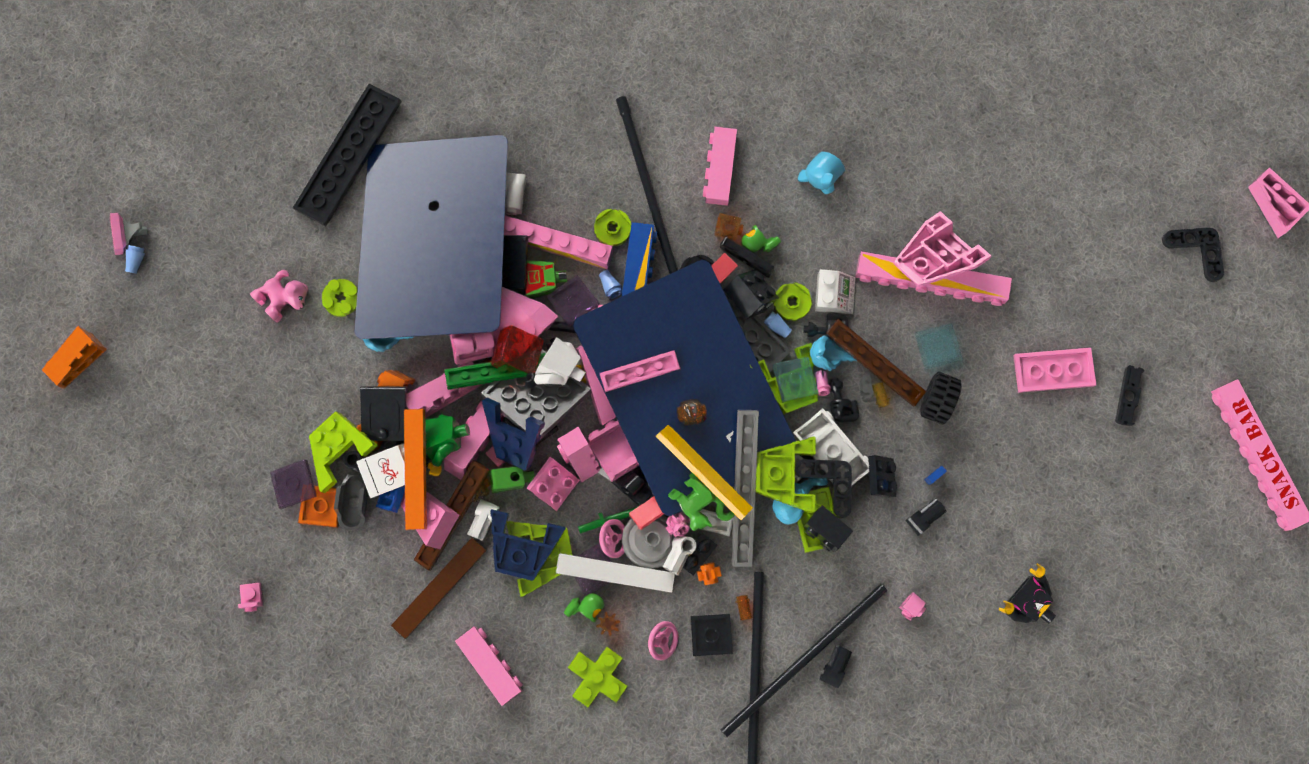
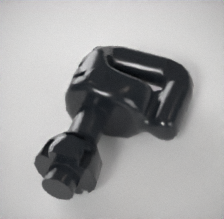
[803,313,849,337]
[828,378,859,422]

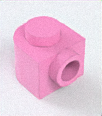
[899,592,926,621]

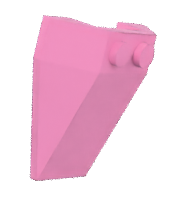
[893,212,991,287]
[491,287,559,361]

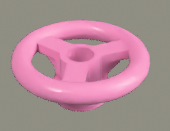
[599,519,625,558]
[648,621,678,661]

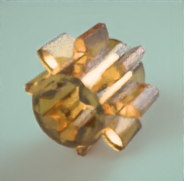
[596,612,620,636]

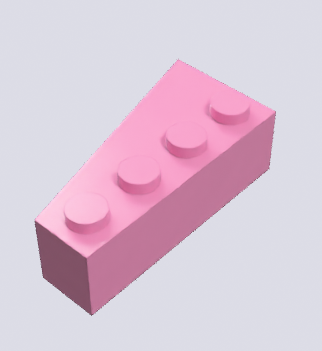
[406,361,483,418]
[557,427,601,482]

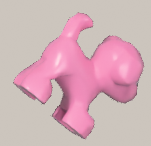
[250,270,308,323]

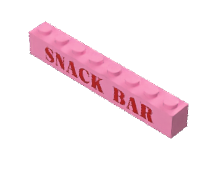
[1211,379,1309,531]

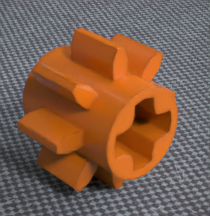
[697,562,722,585]

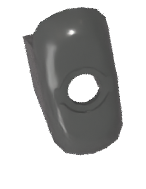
[334,474,368,530]

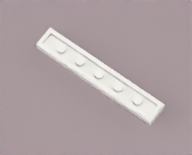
[556,554,675,593]

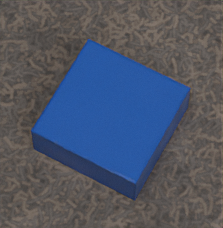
[924,466,947,485]

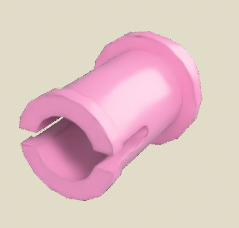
[815,370,831,396]

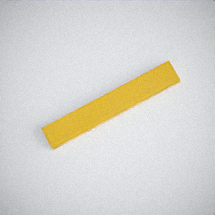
[656,425,753,520]

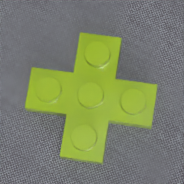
[568,647,627,708]

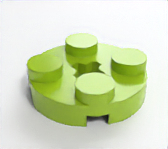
[594,209,631,247]
[322,279,358,317]
[773,283,812,321]

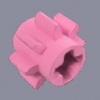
[666,512,690,537]

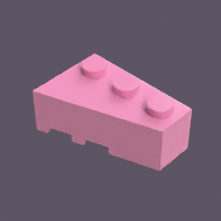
[1248,168,1309,238]

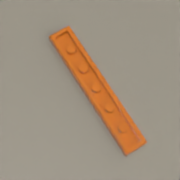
[404,409,427,530]

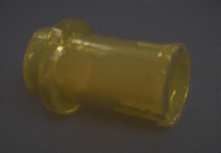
[872,382,890,408]

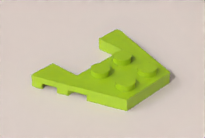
[750,343,818,414]
[309,412,378,493]
[755,437,816,513]
[507,521,573,597]

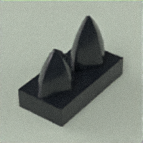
[683,533,718,576]

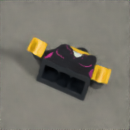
[999,563,1056,624]

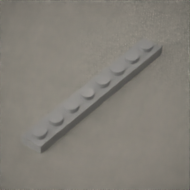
[731,410,759,567]

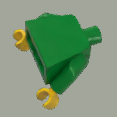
[425,414,470,476]

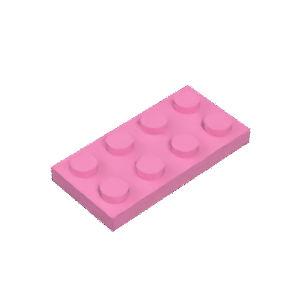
[1013,348,1096,393]

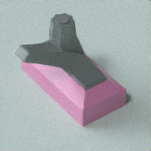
[110,213,147,255]

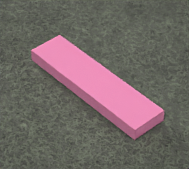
[599,350,680,392]

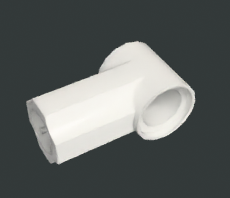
[467,499,500,541]
[663,536,696,575]

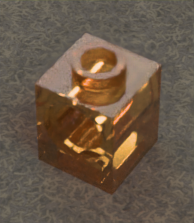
[714,213,744,241]

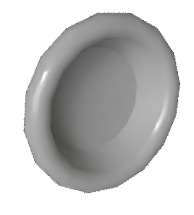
[622,515,675,569]

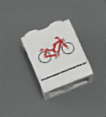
[356,443,405,498]

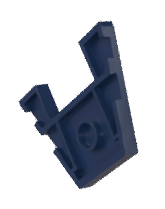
[482,398,545,471]
[490,509,566,581]

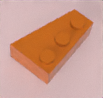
[42,326,107,389]

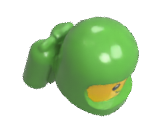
[741,225,781,253]
[564,593,605,622]

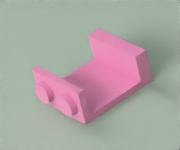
[587,420,639,482]

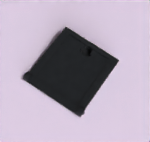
[502,235,528,289]
[360,386,408,441]

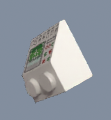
[815,269,855,315]

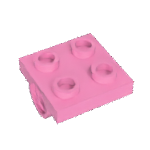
[450,332,494,365]
[527,457,580,511]

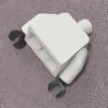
[524,337,586,388]

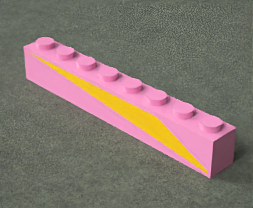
[504,216,613,270]
[855,251,1012,306]

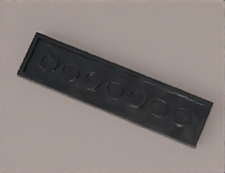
[293,84,402,226]

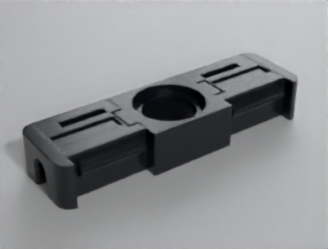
[720,236,775,278]
[1115,365,1144,426]

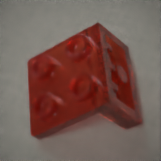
[491,325,544,374]

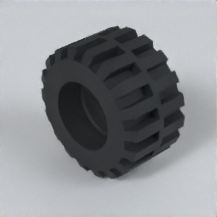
[920,371,962,425]

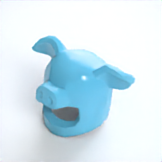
[797,152,845,194]

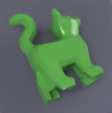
[668,473,735,531]

